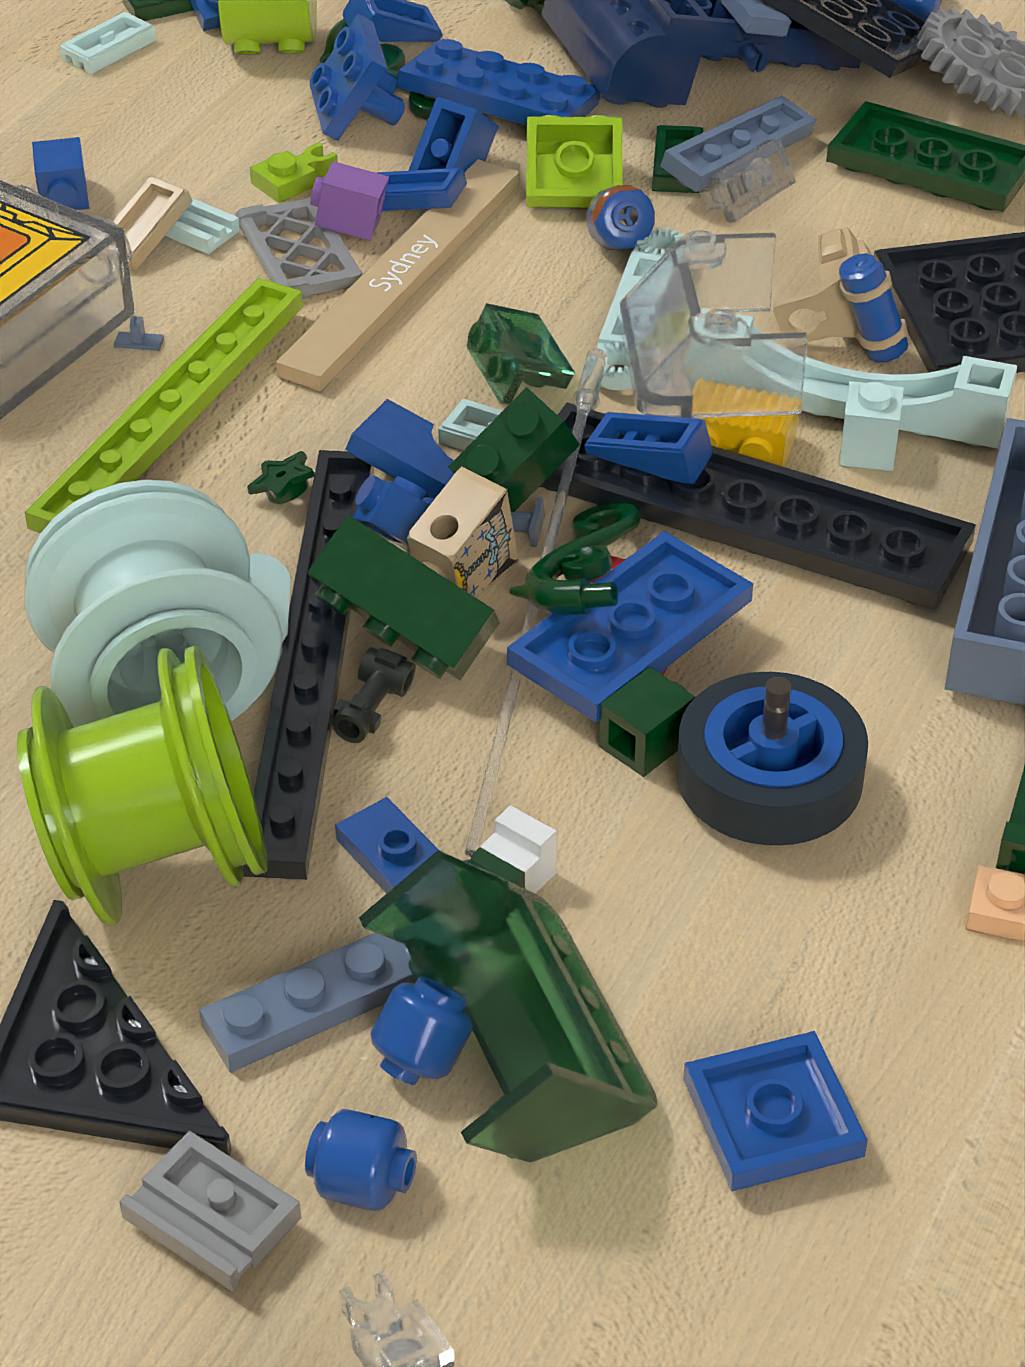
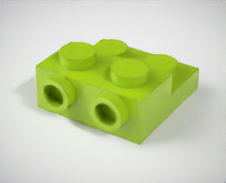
[526,115,623,208]

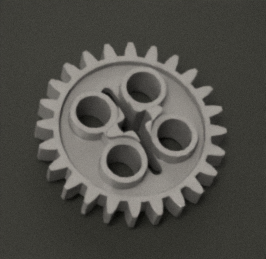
[917,7,1025,117]

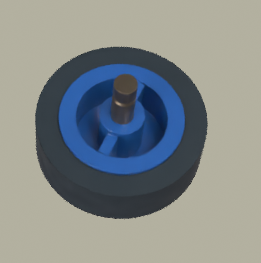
[677,672,868,846]

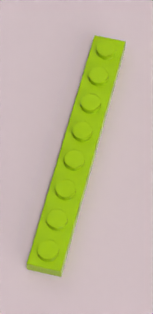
[25,278,303,533]

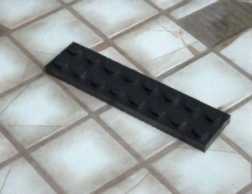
[540,402,976,610]

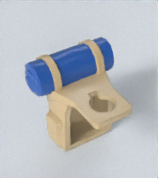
[773,227,909,363]

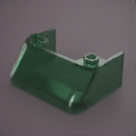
[359,850,658,1162]

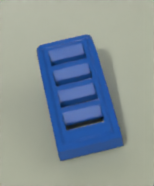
[342,0,443,42]
[584,412,712,484]

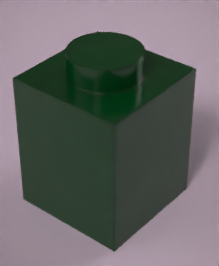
[599,667,695,777]

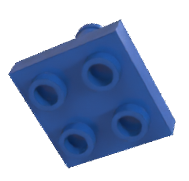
[310,14,405,141]

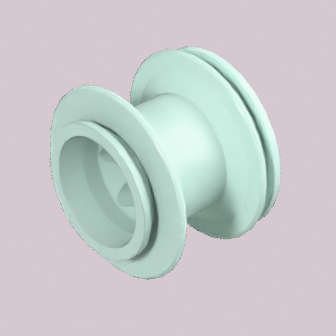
[24,480,283,728]

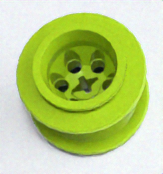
[17,645,268,927]

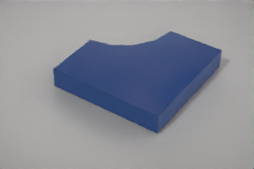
[345,399,454,499]

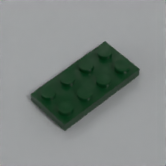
[826,101,1025,212]

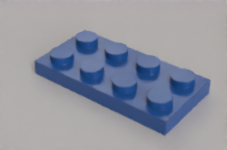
[397,39,600,125]
[507,531,754,723]

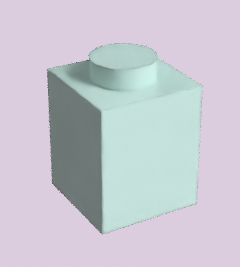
[839,381,904,471]

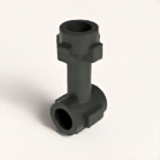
[332,647,416,743]

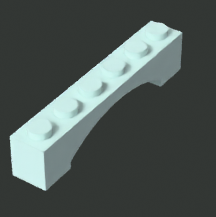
[686,308,1017,449]

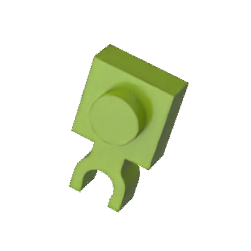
[250,142,338,203]

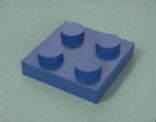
[683,1031,868,1192]

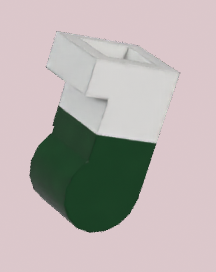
[440,805,557,934]

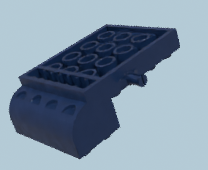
[541,0,862,108]

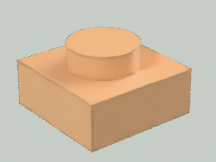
[966,865,1025,942]

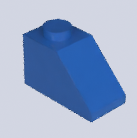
[408,97,499,173]

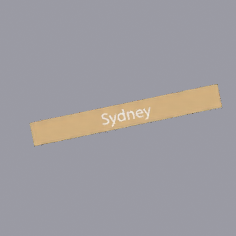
[276,159,519,391]

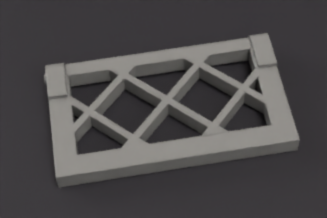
[235,198,363,299]

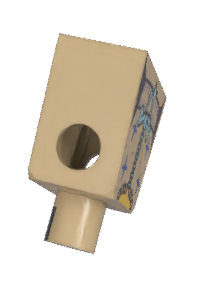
[407,467,519,598]

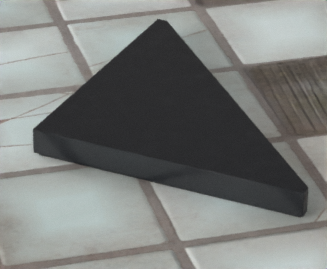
[0,900,231,1156]

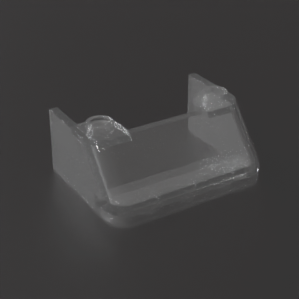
[619,230,808,418]

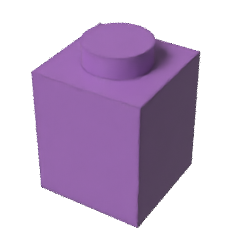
[310,161,389,241]

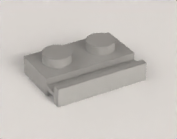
[119,1130,301,1292]

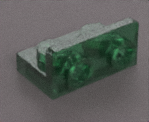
[467,303,575,404]

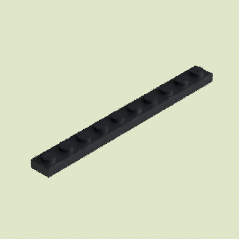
[243,450,374,880]

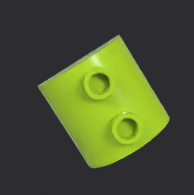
[218,0,317,55]

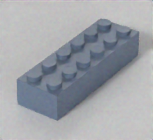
[944,418,1025,705]

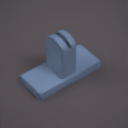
[114,316,164,351]
[511,497,545,547]

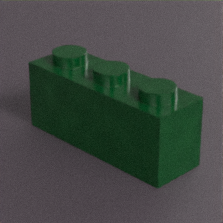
[307,515,500,680]

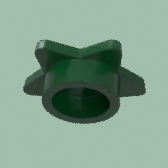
[247,451,315,504]

